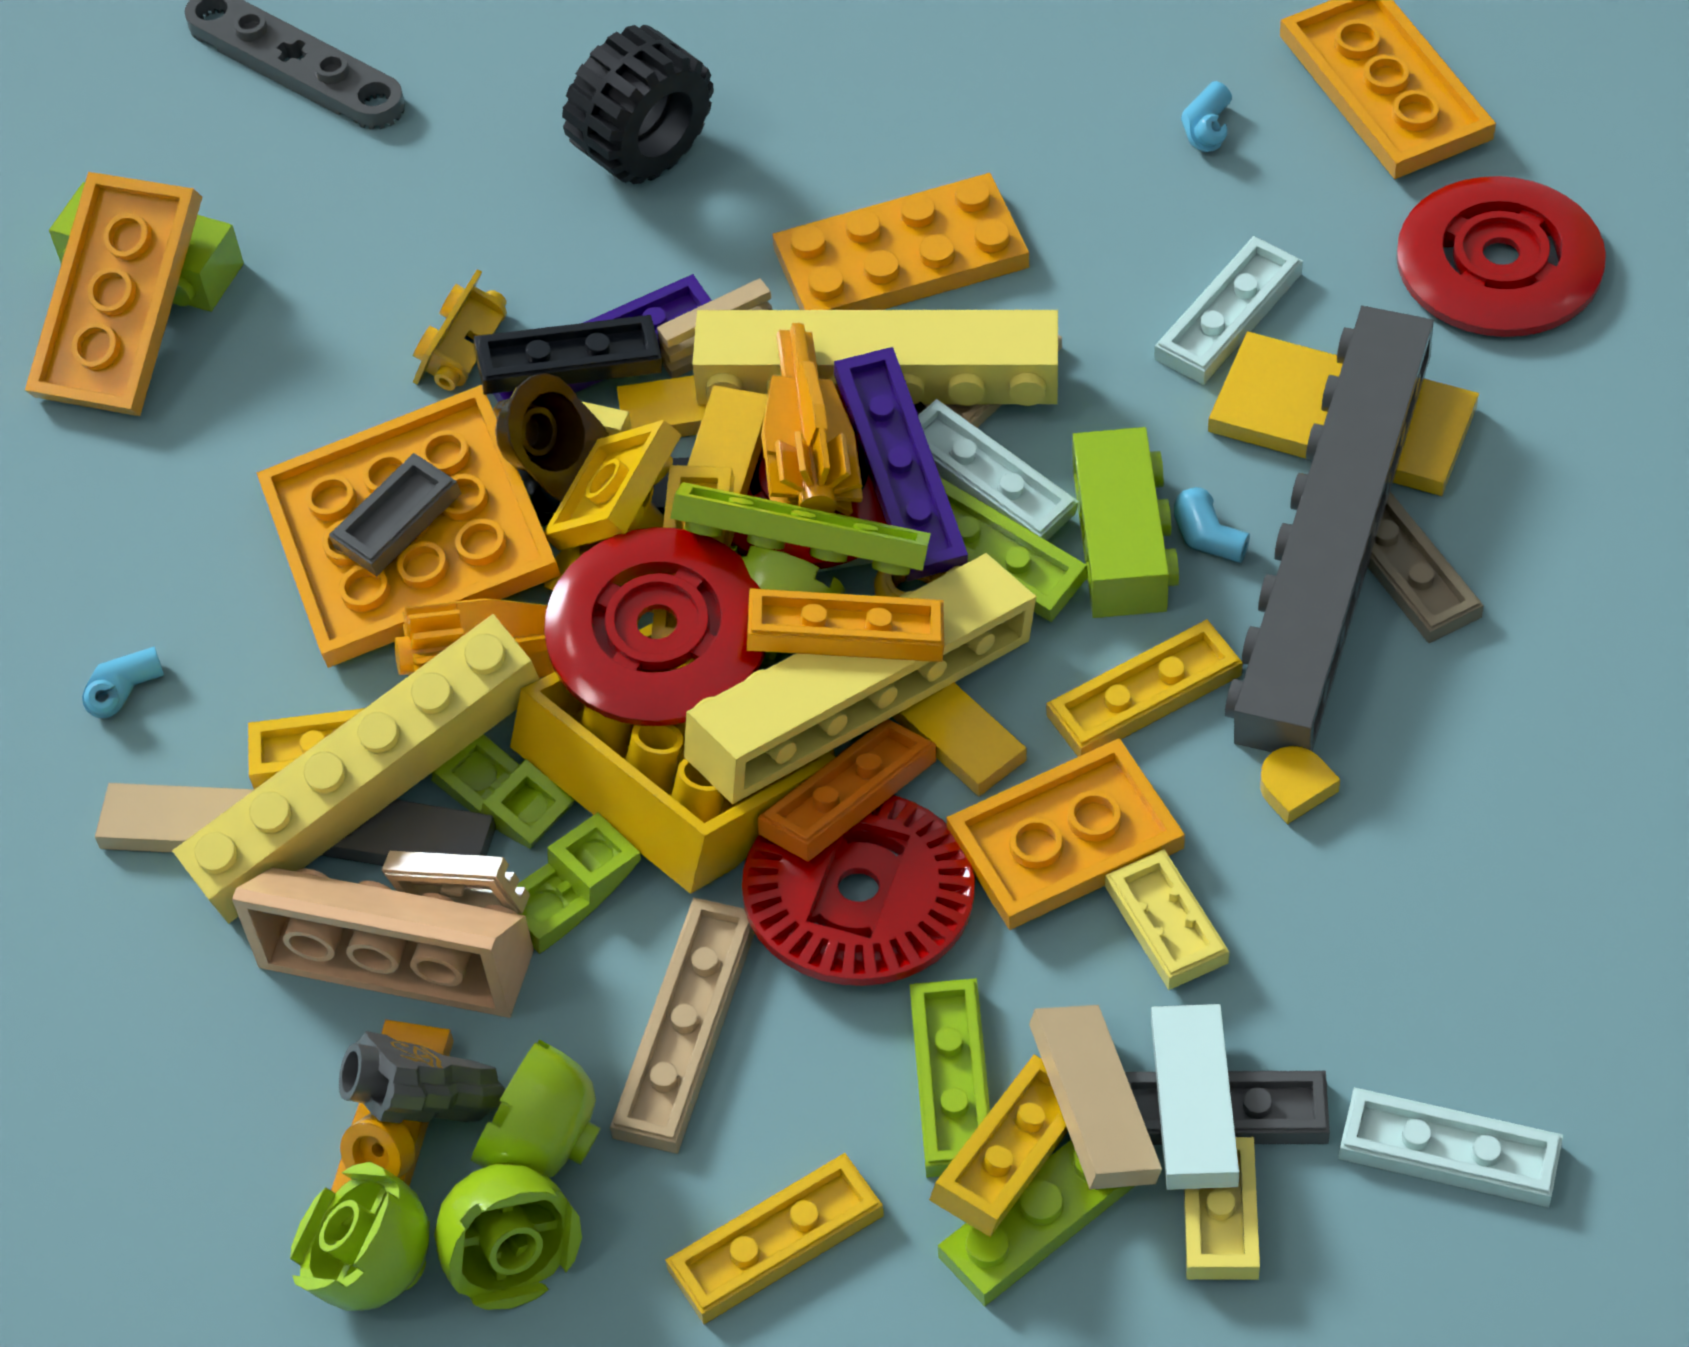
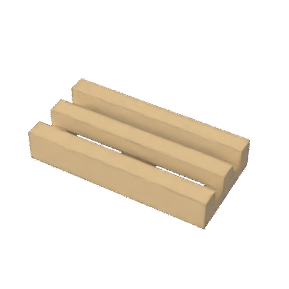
[657,278,773,378]
[382,851,530,914]

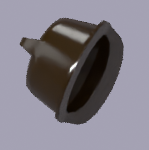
[493,373,610,503]

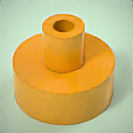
[340,1113,415,1178]

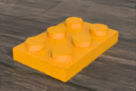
[946,738,1185,931]

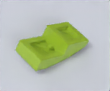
[431,734,574,849]
[517,813,641,954]

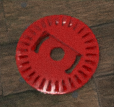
[1396,176,1606,337]
[544,527,766,726]
[742,795,975,986]

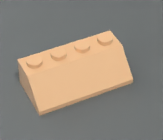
[232,867,534,1018]

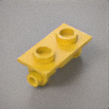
[413,269,507,391]

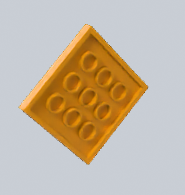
[256,385,561,668]

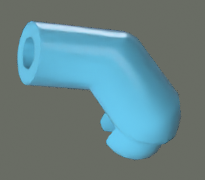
[1181,81,1232,152]
[1174,487,1250,563]
[82,646,164,718]

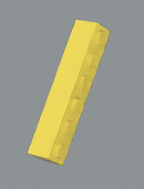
[692,310,1058,406]
[684,553,1036,805]
[172,614,539,924]

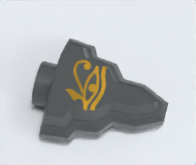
[339,1031,505,1124]

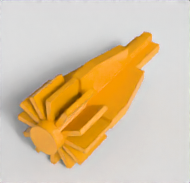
[761,323,863,516]
[395,598,555,678]

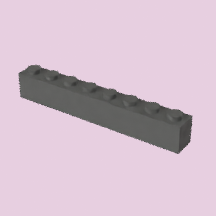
[1225,305,1434,752]

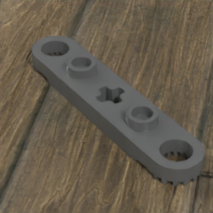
[185,0,405,129]

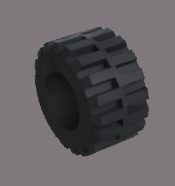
[562,25,714,184]

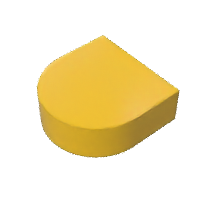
[1260,746,1340,824]

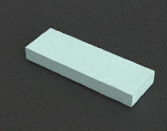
[1154,236,1303,385]
[918,399,1079,541]
[1151,1004,1239,1190]
[1339,1087,1563,1208]

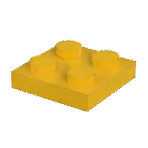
[544,420,682,551]

